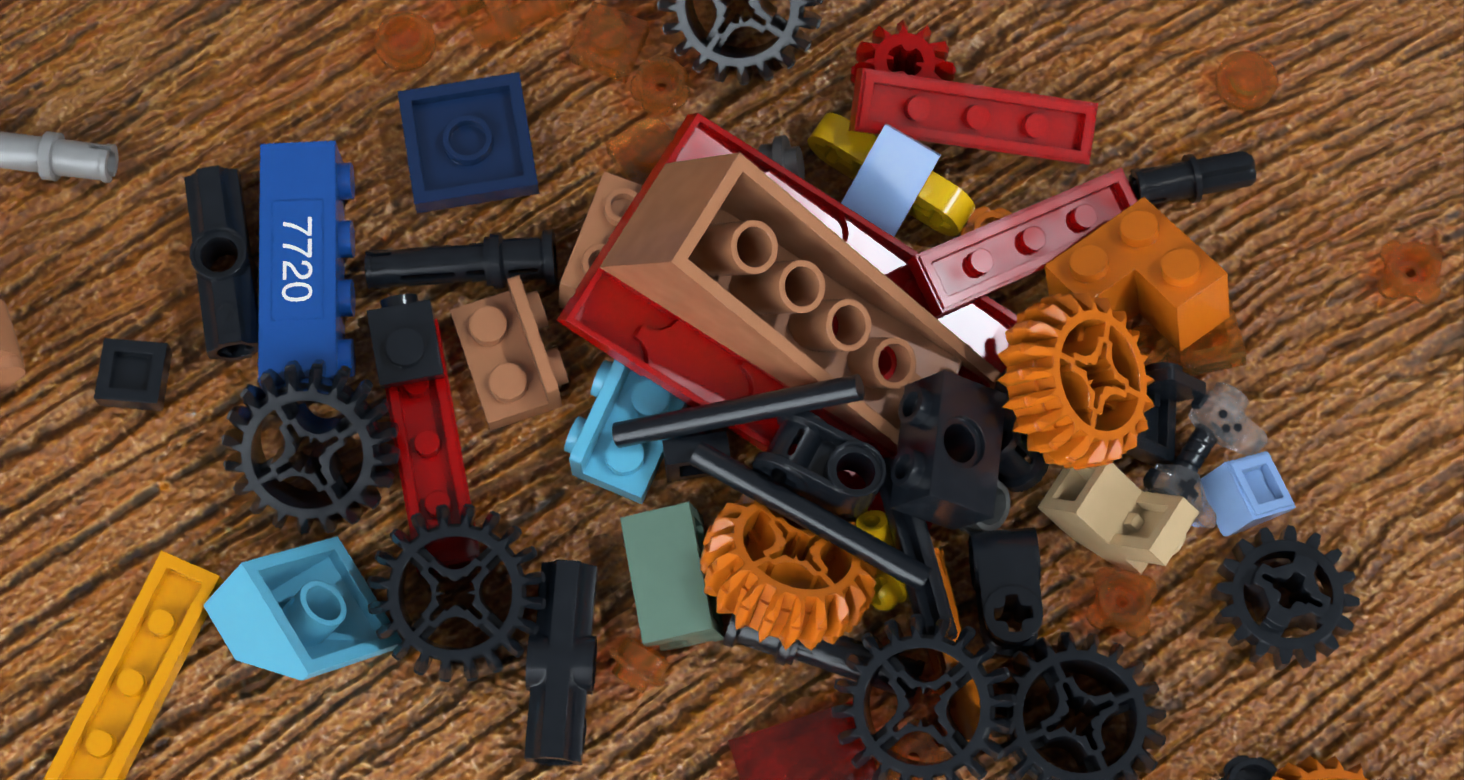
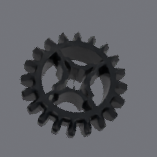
[657,0,824,85]
[222,359,401,535]
[367,504,546,682]
[832,614,1017,780]
[990,632,1166,780]

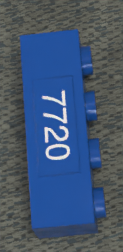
[258,141,356,390]

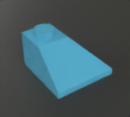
[203,536,402,681]

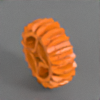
[996,292,1155,470]
[700,494,877,651]

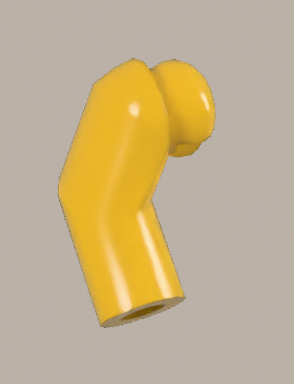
[856,510,908,611]

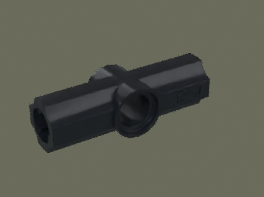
[184,165,259,361]
[524,560,598,767]

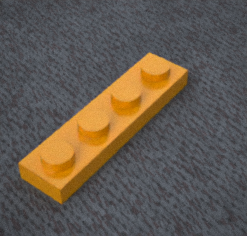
[43,550,224,780]

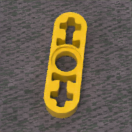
[807,113,975,236]

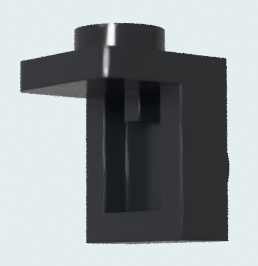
[367,293,445,389]
[1125,362,1206,467]

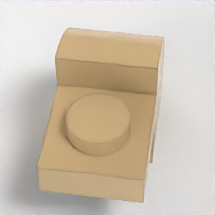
[1038,463,1200,574]

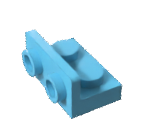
[564,359,688,504]

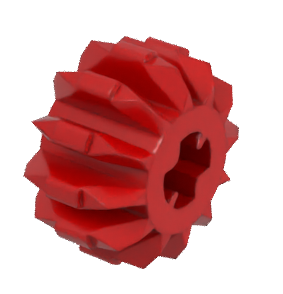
[850,19,956,85]

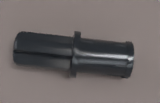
[1129,151,1256,205]

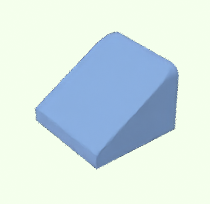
[1198,451,1296,537]

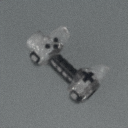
[1143,382,1268,528]

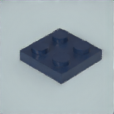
[397,72,540,214]

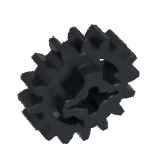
[1211,525,1360,670]

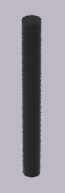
[612,374,865,448]
[689,441,933,592]

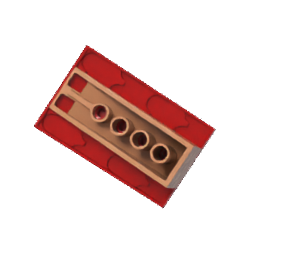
[556,113,1017,530]

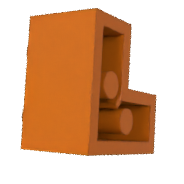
[1044,197,1230,352]

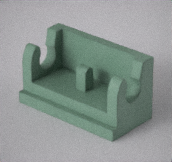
[620,502,725,651]

